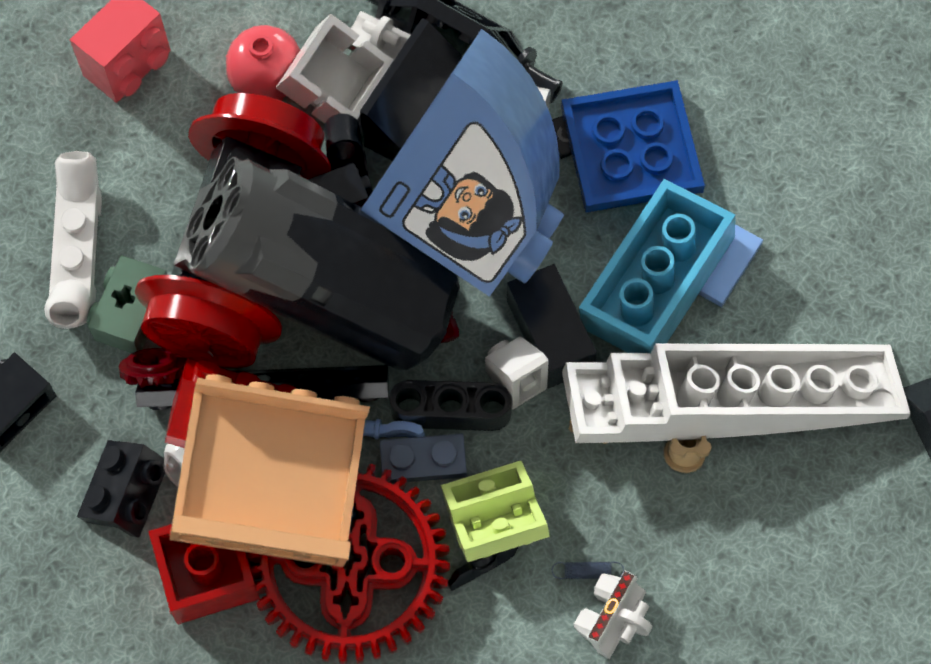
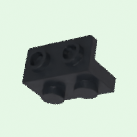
[77,440,165,537]

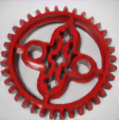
[247,464,450,664]

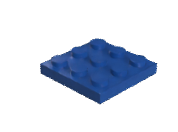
[561,80,705,213]

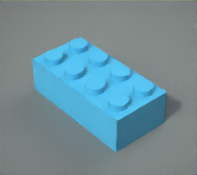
[579,179,736,353]

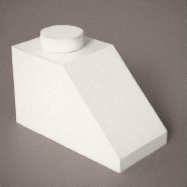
[485,336,549,410]

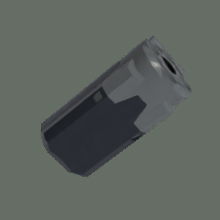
[174,157,460,370]

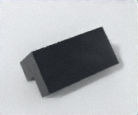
[507,264,597,389]

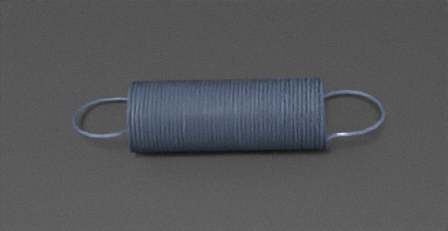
[552,562,624,579]

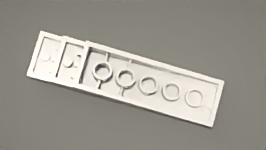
[562,343,911,443]

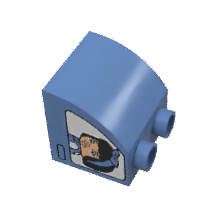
[361,29,564,297]

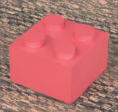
[70,0,171,103]

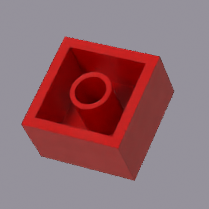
[148,524,260,625]

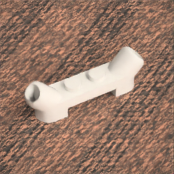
[44,151,102,329]

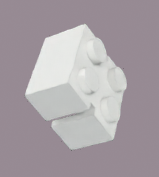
[276,14,394,123]

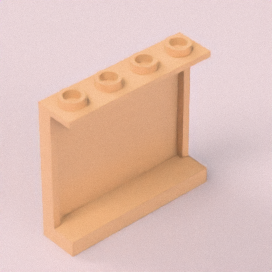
[169,375,370,567]

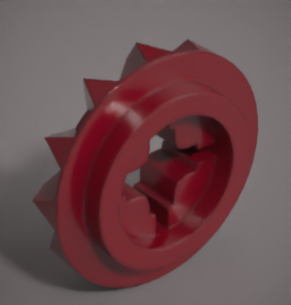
[119,348,186,388]

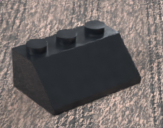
[360,18,462,161]

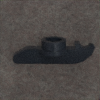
[448,547,518,591]

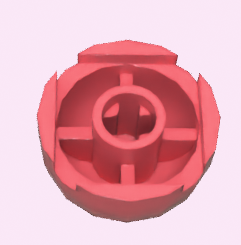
[226,25,300,101]

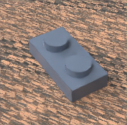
[380,433,467,484]

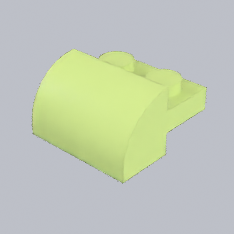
[441,460,550,563]

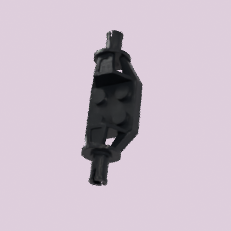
[367,0,563,103]

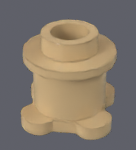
[664,436,712,473]

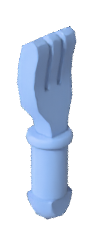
[363,419,425,440]

